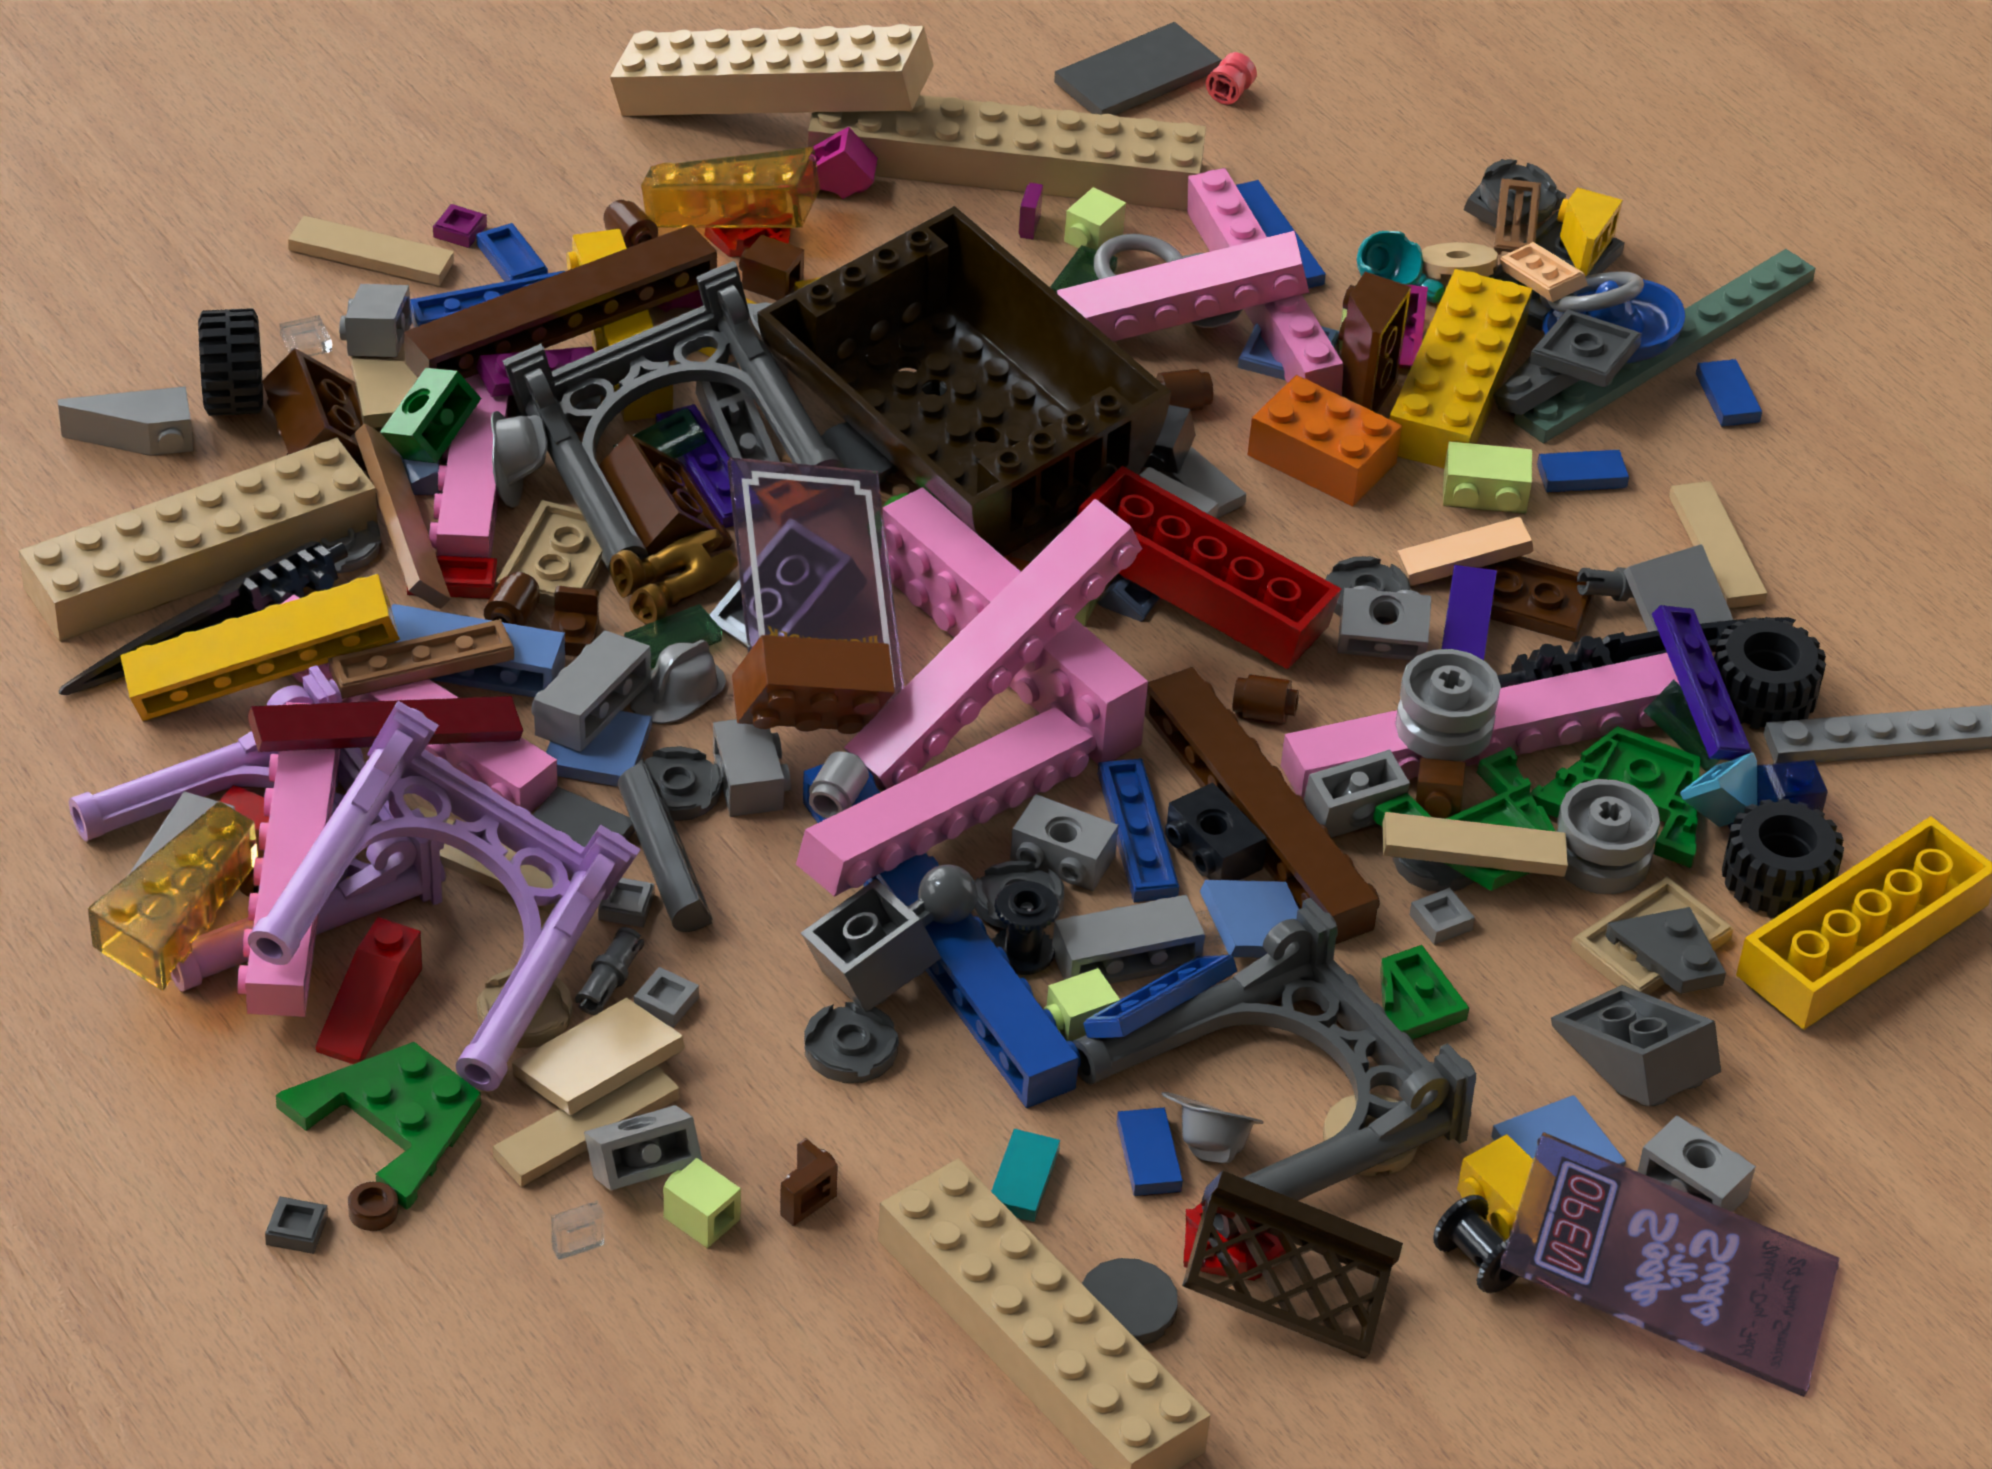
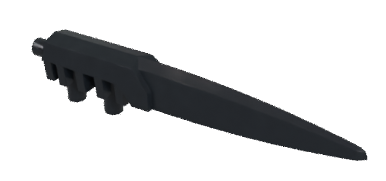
[59,541,348,695]
[1497,617,1796,688]

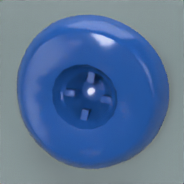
[1542,279,1685,363]

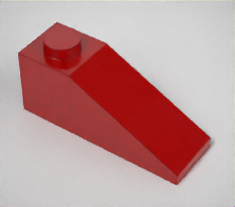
[316,917,423,1064]

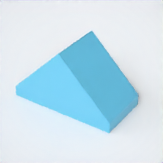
[1680,752,1757,827]

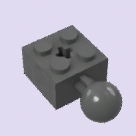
[801,864,978,1013]

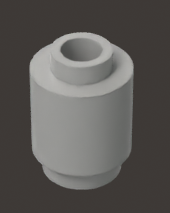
[809,752,869,818]

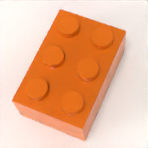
[1247,375,1402,507]

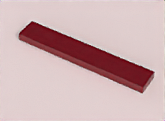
[247,696,524,752]

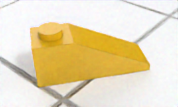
[1557,187,1623,276]

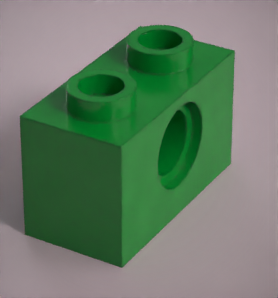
[380,368,482,463]

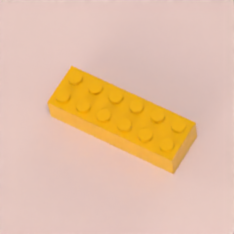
[1389,269,1533,469]
[1736,816,1992,1030]

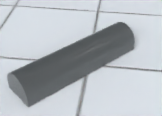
[618,762,713,932]

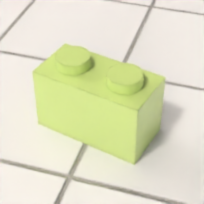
[1443,441,1532,514]

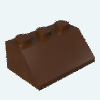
[1338,272,1411,413]
[262,348,374,471]
[599,434,734,556]

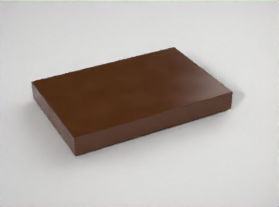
[1480,556,1594,642]

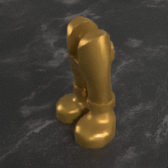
[610,529,739,624]

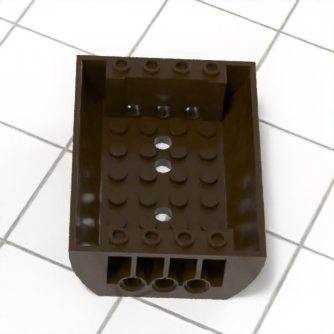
[757,206,1171,557]

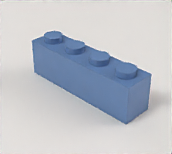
[382,604,565,698]

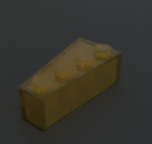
[641,147,820,228]
[88,801,258,991]

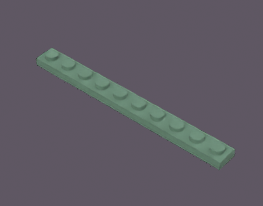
[1514,249,1816,444]

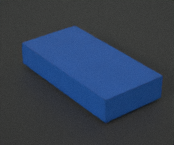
[476,223,548,282]
[1695,359,1762,427]
[1537,450,1629,492]
[1116,1107,1183,1196]

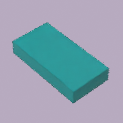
[991,1129,1060,1222]

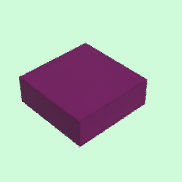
[1018,182,1043,240]
[433,204,487,248]

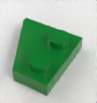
[1380,945,1469,1040]

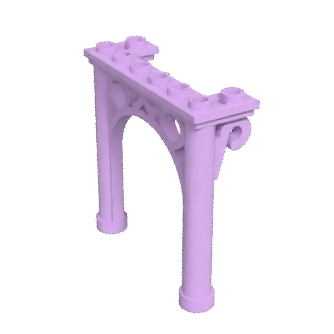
[69,665,446,992]
[248,700,640,1091]

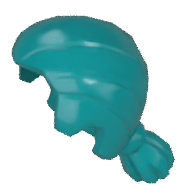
[1356,231,1445,303]

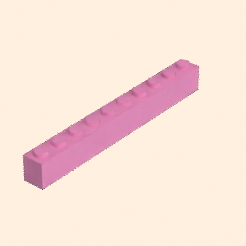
[1281,653,1693,800]

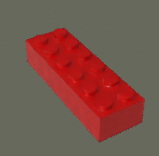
[1076,466,1342,669]

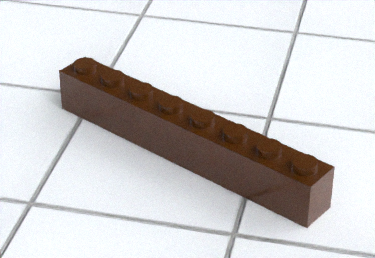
[404,225,717,379]
[1145,667,1380,945]

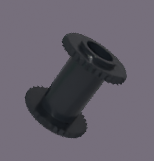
[993,881,1060,975]
[1433,1195,1532,1293]

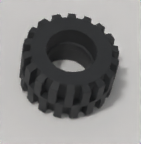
[198,308,263,416]
[1714,617,1826,729]
[1722,799,1844,917]

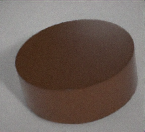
[348,1182,398,1231]

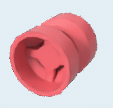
[1206,52,1257,105]

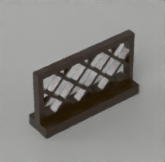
[1182,1170,1403,1359]

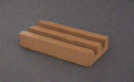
[1494,178,1541,255]

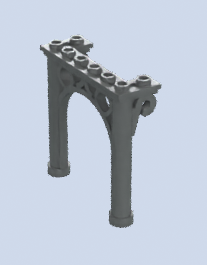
[502,261,845,574]
[1072,898,1477,1238]

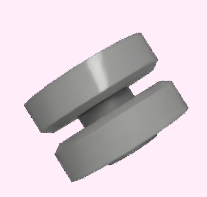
[1395,649,1501,761]
[1556,779,1660,894]

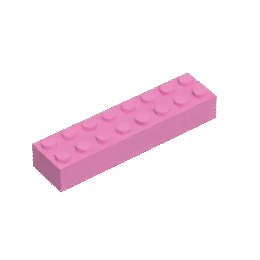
[880,487,1148,764]

